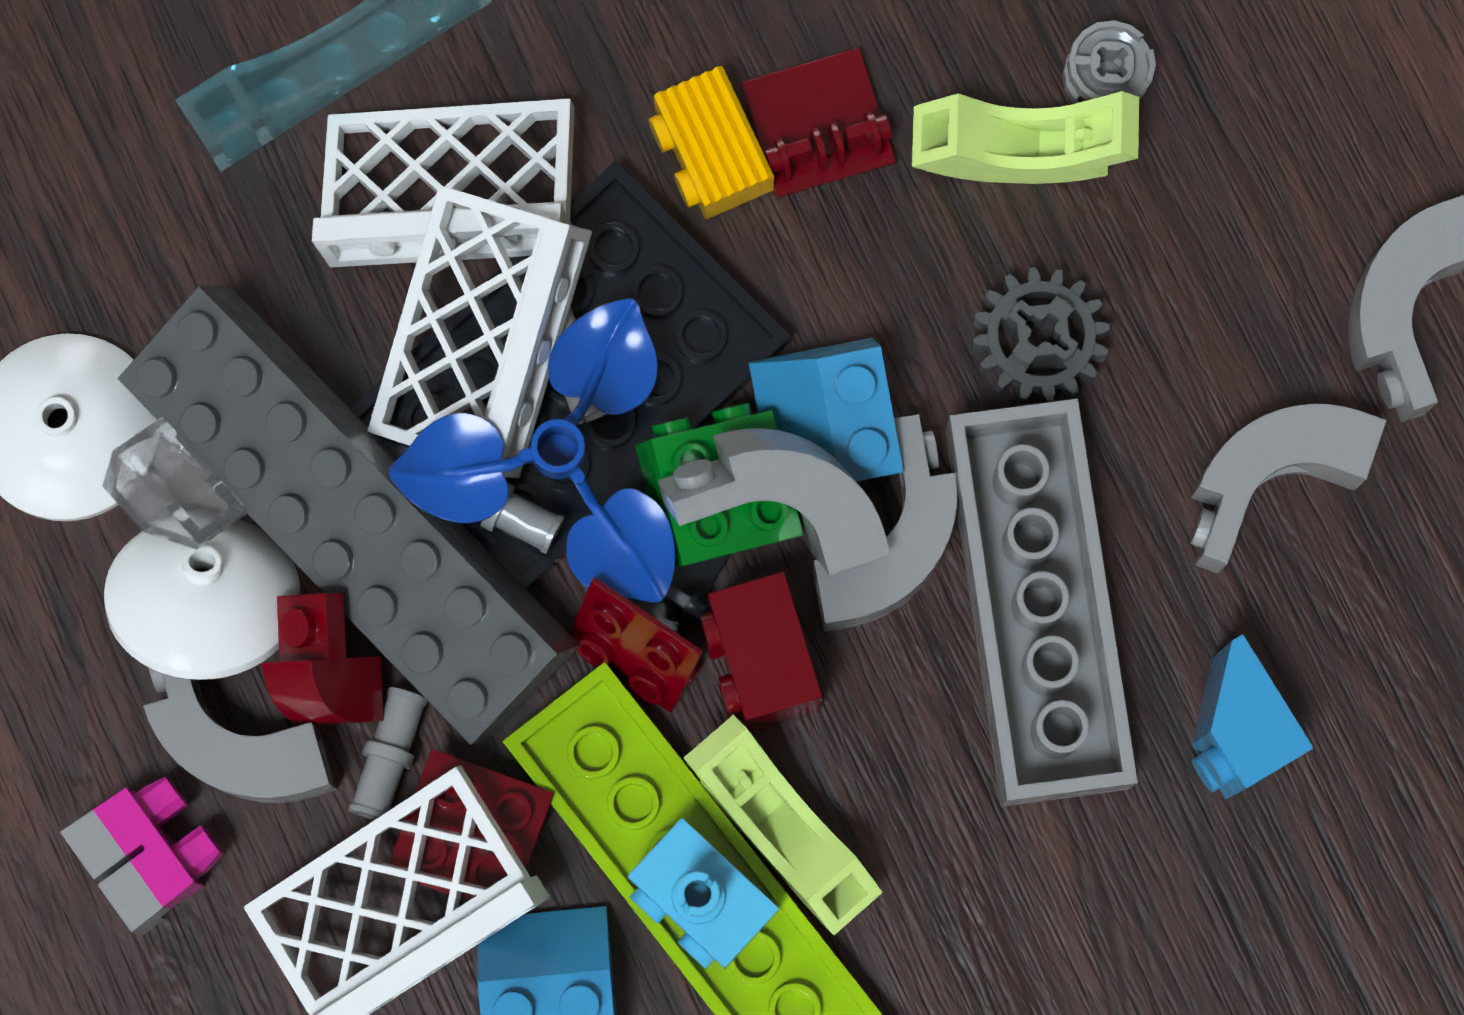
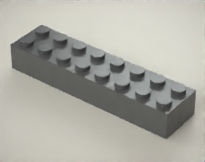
[117,286,580,745]

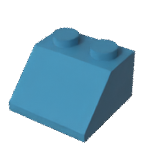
[748,338,904,481]
[1192,634,1313,800]
[477,906,617,1015]

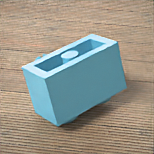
[627,818,779,970]

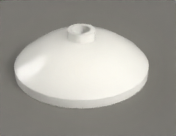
[0,334,162,521]
[104,514,301,680]

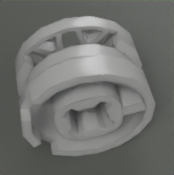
[1062,20,1156,104]

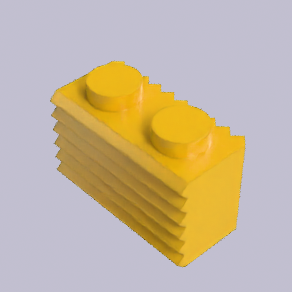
[648,66,774,220]

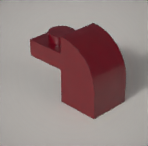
[262,593,383,724]

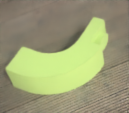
[912,91,1139,184]
[684,715,883,935]

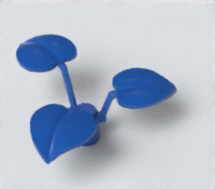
[389,299,675,603]

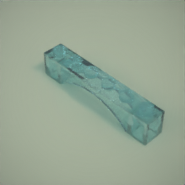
[175,0,494,172]

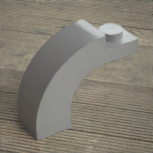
[1348,195,1464,423]
[1190,404,1386,573]
[813,414,957,632]
[658,429,890,576]
[143,667,337,803]

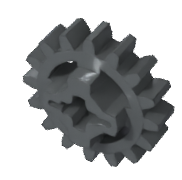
[971,267,1110,405]

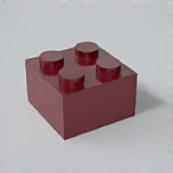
[699,572,822,733]

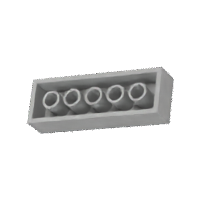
[945,399,1138,807]

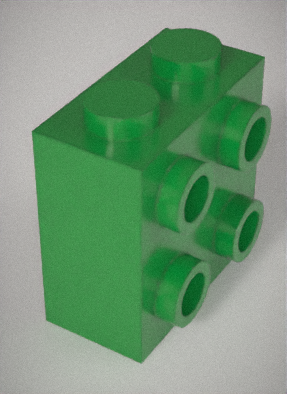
[635,403,803,567]

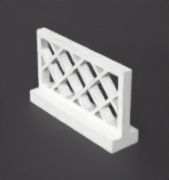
[312,99,575,268]
[367,185,592,478]
[244,765,550,1015]

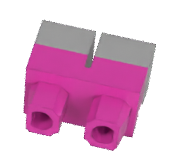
[60,777,224,935]

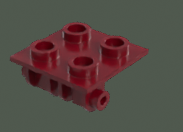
[740,48,896,198]
[570,577,703,713]
[389,749,554,902]

